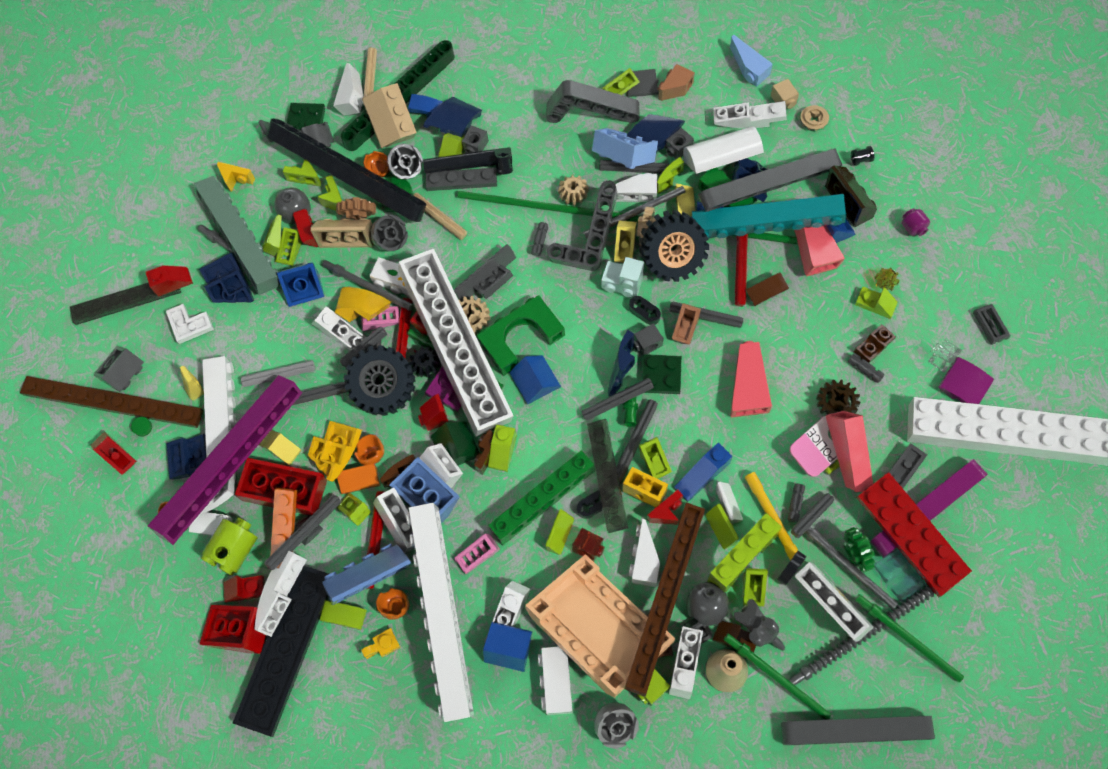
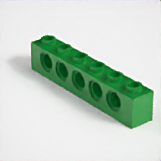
[488,450,595,545]

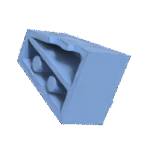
[592,128,658,169]

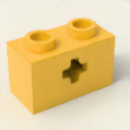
[623,467,668,508]

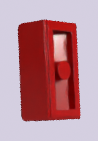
[293,209,319,248]

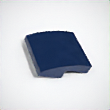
[166,434,207,480]

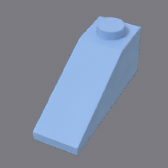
[730,35,772,87]

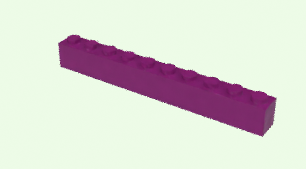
[148,375,302,545]

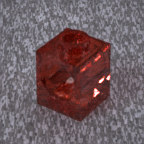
[572,528,605,562]

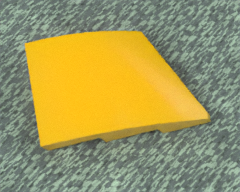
[335,287,391,322]
[308,421,362,482]

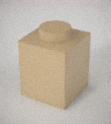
[771,79,799,109]

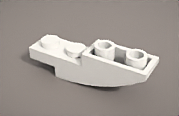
[713,101,787,128]
[255,551,307,637]

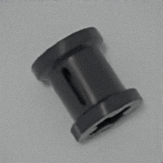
[851,146,874,166]

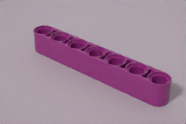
[870,459,988,558]

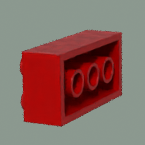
[235,458,327,516]

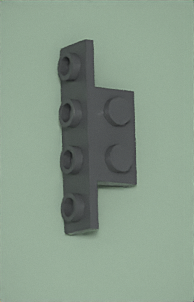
[454,244,516,302]

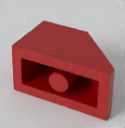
[145,265,193,297]
[418,394,449,431]
[90,431,137,475]

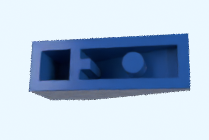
[674,442,733,502]

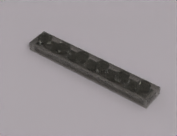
[70,282,181,325]
[587,419,628,533]

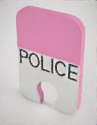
[789,416,837,477]

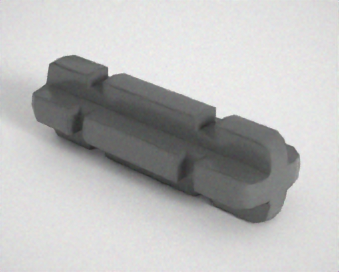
[531,222,549,256]
[848,353,884,383]
[787,483,805,523]

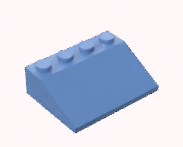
[322,544,411,605]

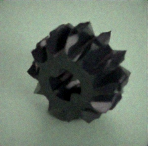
[409,346,441,378]

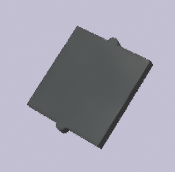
[628,69,659,97]

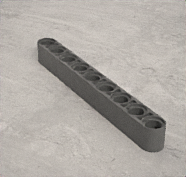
[698,148,842,212]

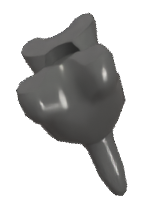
[734,599,785,651]

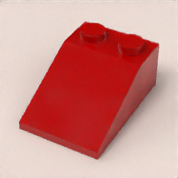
[199,605,266,654]

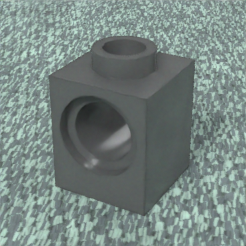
[462,125,489,153]
[665,128,694,159]
[634,323,663,355]

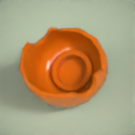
[363,151,390,177]
[355,434,385,465]
[376,588,410,620]

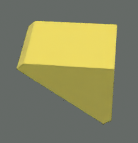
[259,430,301,466]

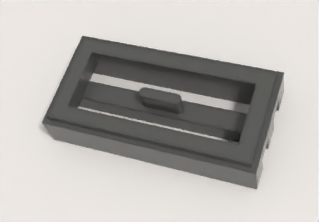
[973,304,1011,345]

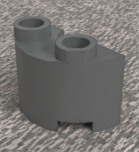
[300,122,334,147]

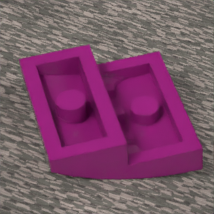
[938,357,994,404]
[424,366,461,412]

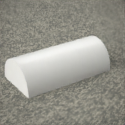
[683,126,764,174]

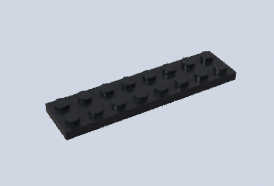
[233,566,329,737]

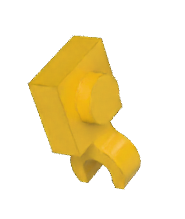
[361,628,401,659]

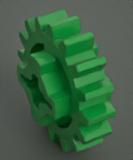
[843,527,875,573]

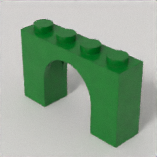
[477,295,565,376]

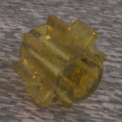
[875,267,900,291]

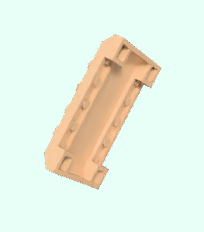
[525,554,675,698]

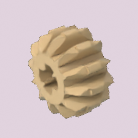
[558,174,589,206]

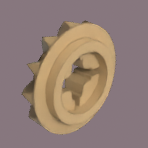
[800,105,829,131]

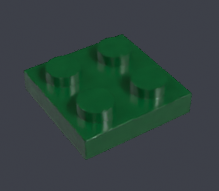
[287,103,325,130]
[642,355,682,394]

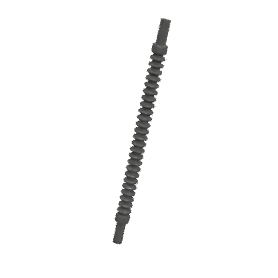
[788,586,934,685]

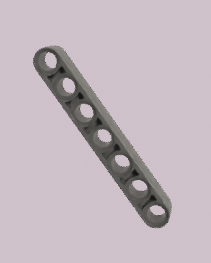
[781,716,935,745]

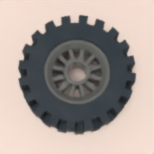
[344,345,416,416]

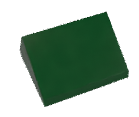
[431,422,479,466]

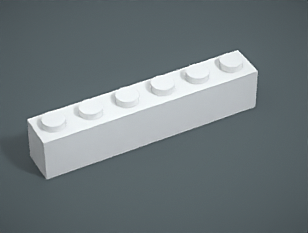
[203,356,237,457]

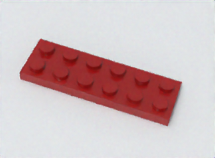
[856,472,972,597]

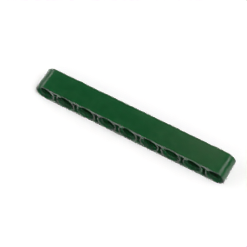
[341,40,455,151]

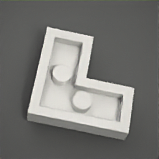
[166,304,214,344]

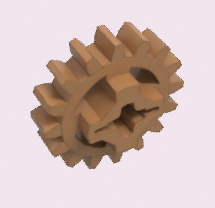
[336,197,376,220]

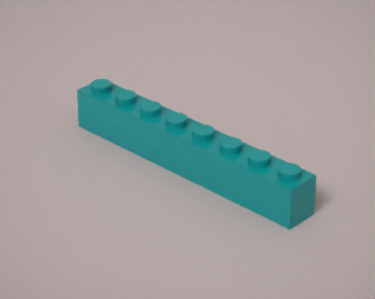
[692,194,846,239]

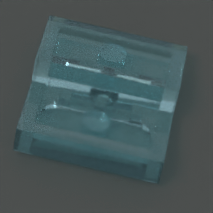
[874,549,927,602]

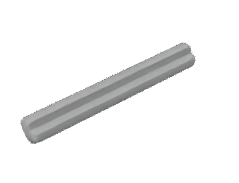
[241,360,315,387]

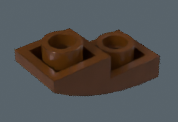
[746,272,789,306]
[853,324,896,363]
[474,430,493,475]
[380,454,416,488]

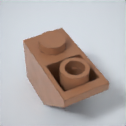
[658,64,695,101]

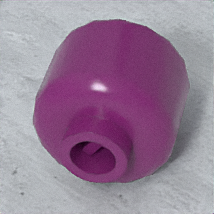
[902,208,930,236]

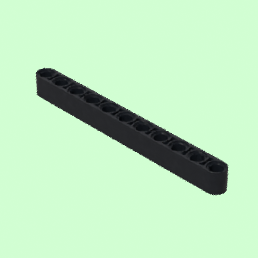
[266,118,427,222]

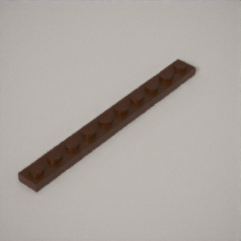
[20,376,203,428]
[624,502,705,697]

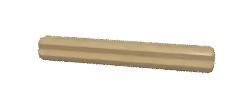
[363,47,377,105]
[414,193,467,240]

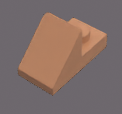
[672,303,701,345]

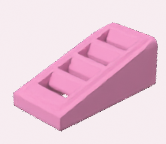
[361,306,400,331]
[454,533,500,574]

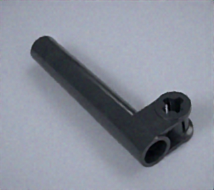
[423,147,513,175]

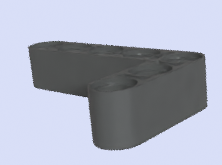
[546,80,640,123]
[547,180,617,271]

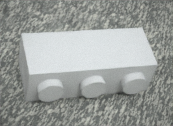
[373,488,415,553]
[538,647,573,715]

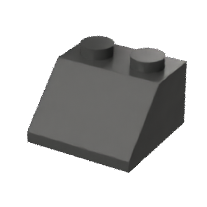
[94,346,144,392]

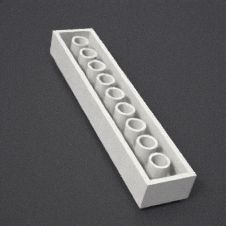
[398,249,514,437]
[907,397,1108,466]
[406,503,474,722]

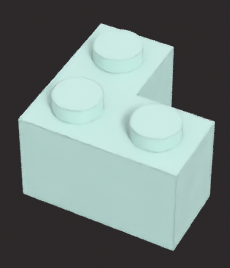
[601,257,644,297]

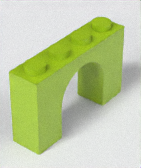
[707,513,782,592]

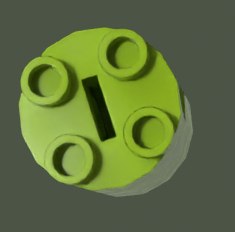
[201,517,258,576]

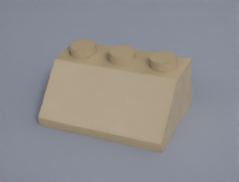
[362,83,417,149]
[311,218,373,248]

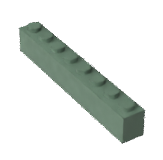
[194,176,279,295]

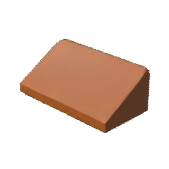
[337,464,380,494]

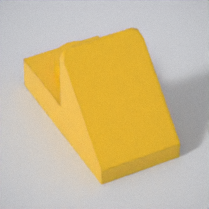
[217,162,255,192]

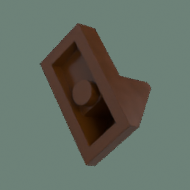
[712,621,756,653]

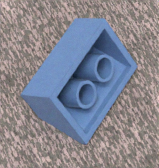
[390,457,460,524]

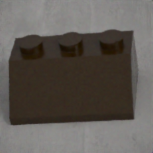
[825,165,877,227]

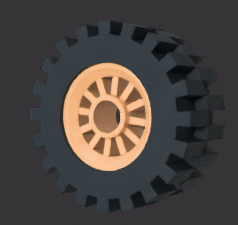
[639,210,709,282]

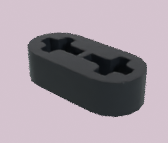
[629,296,661,325]
[577,489,612,519]
[777,551,807,586]

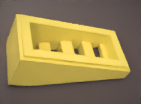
[180,366,204,400]

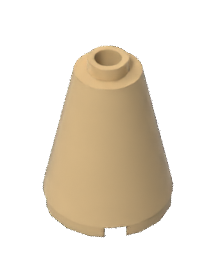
[706,649,748,692]

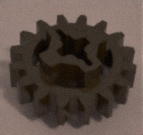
[816,380,861,415]

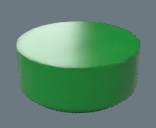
[131,417,152,437]

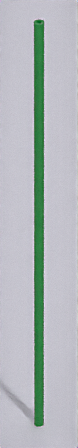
[458,191,797,244]

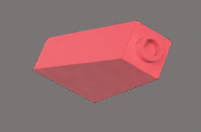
[795,225,845,277]
[730,341,772,418]
[826,411,873,492]

